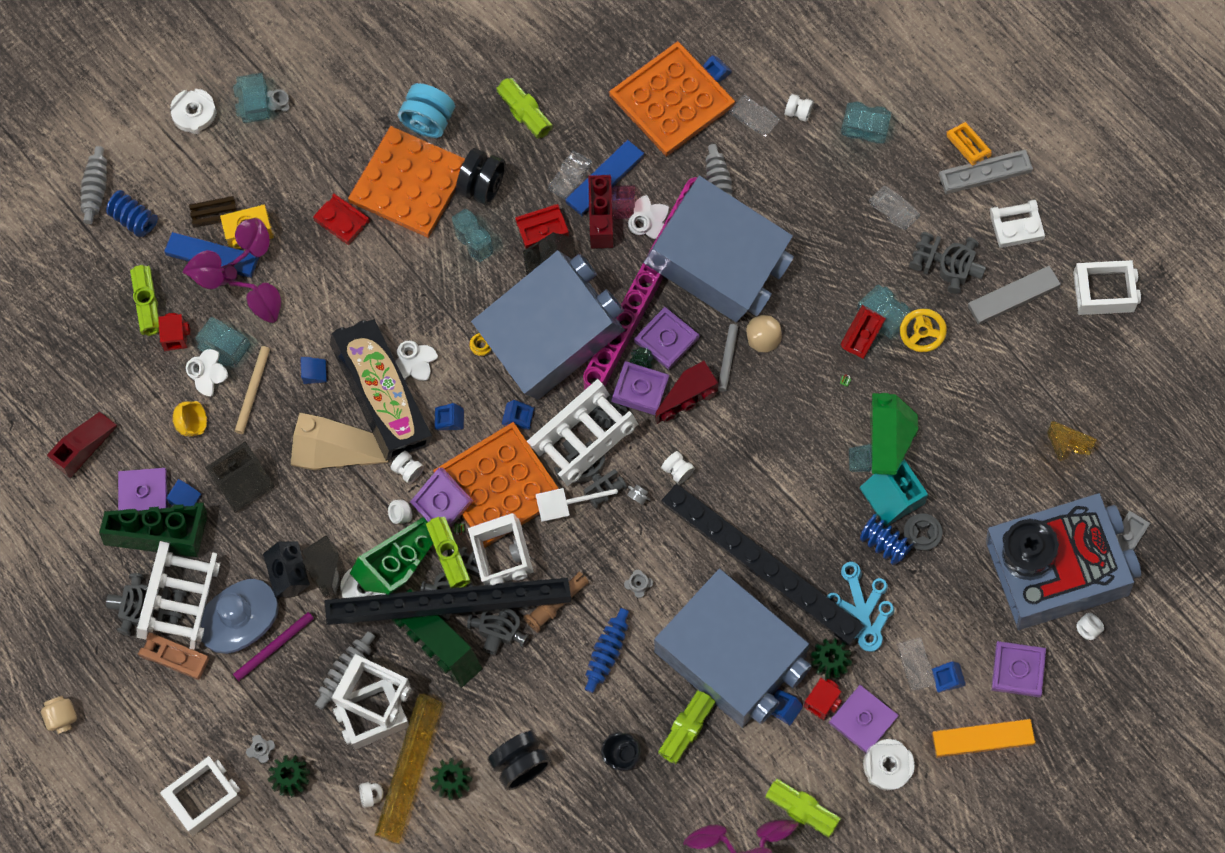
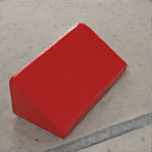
[841,305,886,359]

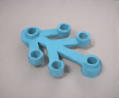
[827,562,895,652]

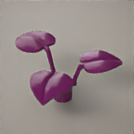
[183,217,281,323]
[683,820,799,853]

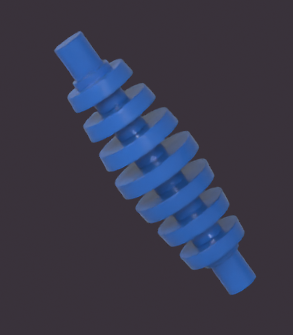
[584,608,629,693]

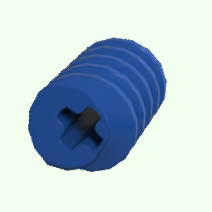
[106,190,158,237]
[860,514,914,565]

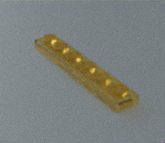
[374,694,442,844]

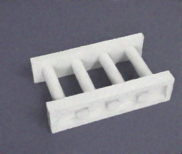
[527,379,638,487]
[137,541,220,650]

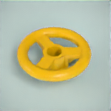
[900,309,947,352]

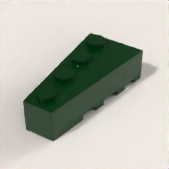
[99,502,208,557]
[391,589,483,688]

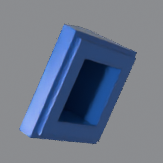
[702,55,732,83]
[301,357,327,384]
[502,400,534,430]
[435,403,464,430]
[167,479,202,506]
[931,661,966,693]
[772,689,803,725]

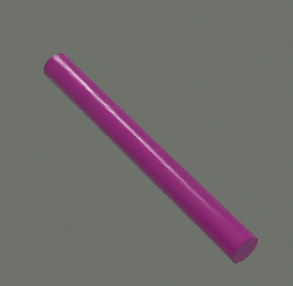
[233,612,314,681]

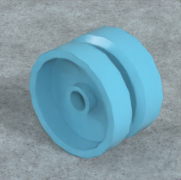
[398,83,456,138]

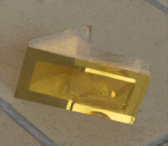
[1047,421,1097,461]

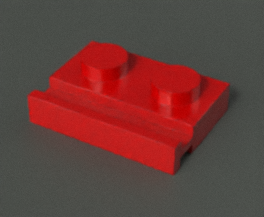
[313,194,370,245]
[515,204,569,250]

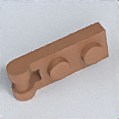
[138,632,210,680]

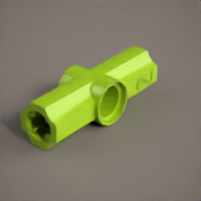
[497,78,552,139]
[130,265,159,336]
[426,516,471,588]
[658,690,715,764]
[765,779,841,838]

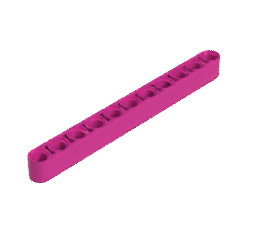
[583,177,697,390]

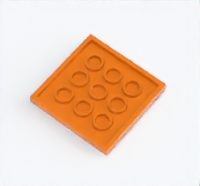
[609,41,735,157]
[348,126,465,238]
[433,422,559,548]

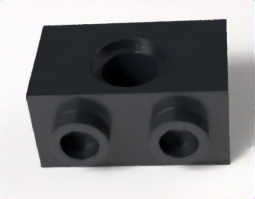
[263,541,310,598]

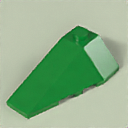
[870,393,918,475]
[349,517,433,594]

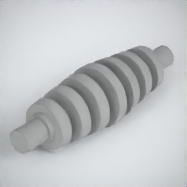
[706,144,733,197]
[81,146,107,224]
[315,631,375,710]

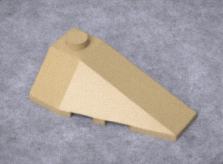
[291,413,389,470]

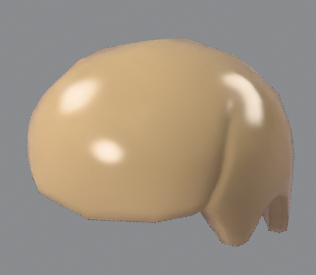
[746,315,782,352]

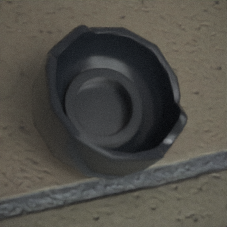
[601,732,642,771]

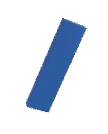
[565,140,644,216]
[164,232,259,278]

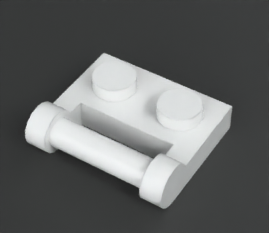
[990,200,1045,248]

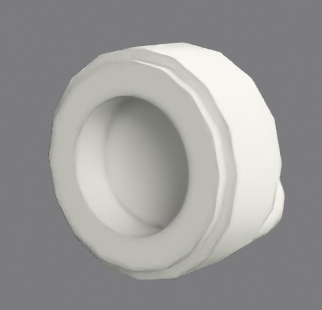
[388,500,413,524]
[1076,613,1104,640]
[359,782,383,808]

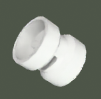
[785,94,813,122]
[391,451,424,484]
[662,451,695,484]

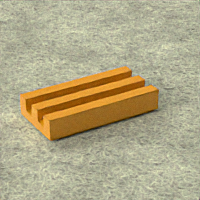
[947,122,992,166]

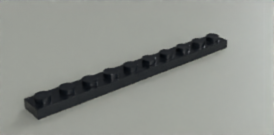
[661,483,865,647]
[324,578,571,625]

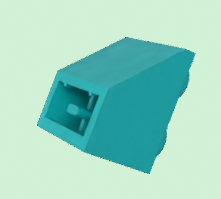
[859,459,928,527]

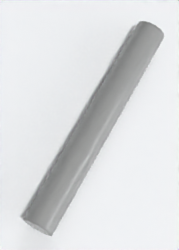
[718,324,738,391]

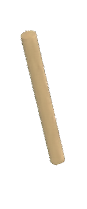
[235,346,270,434]

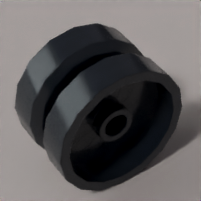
[456,148,506,206]
[1002,519,1059,581]
[488,730,552,791]

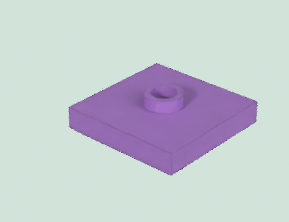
[634,307,700,370]
[611,361,669,415]
[410,467,473,528]
[118,468,167,511]
[991,641,1046,697]
[829,685,899,753]

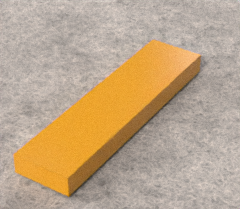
[932,719,1035,758]

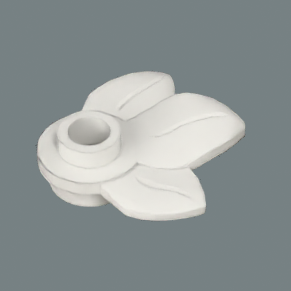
[628,195,669,239]
[395,341,438,381]
[186,349,228,396]

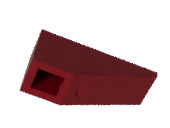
[588,175,614,249]
[655,361,718,424]
[46,412,117,478]

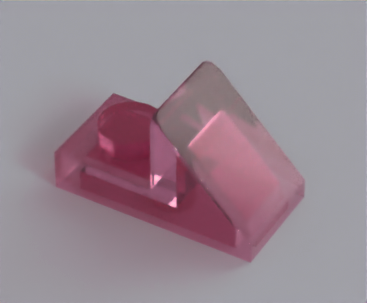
[611,185,636,219]

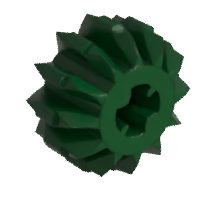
[810,638,852,680]
[268,755,311,797]
[430,758,473,801]

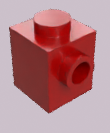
[158,313,190,351]
[803,678,842,721]

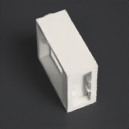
[1073,260,1141,315]
[468,513,533,585]
[332,654,411,728]
[333,679,410,750]
[160,756,241,836]

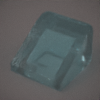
[849,444,872,472]

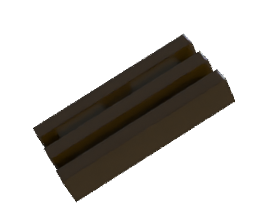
[189,196,237,228]

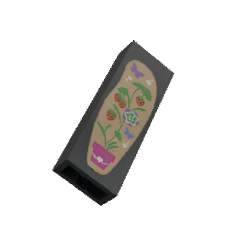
[329,319,432,461]

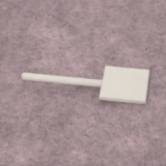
[536,488,618,522]

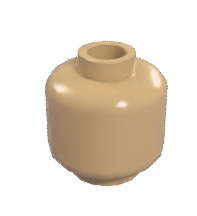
[41,696,77,734]

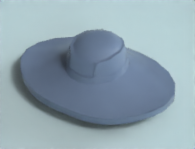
[200,579,279,654]

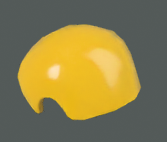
[172,401,207,437]

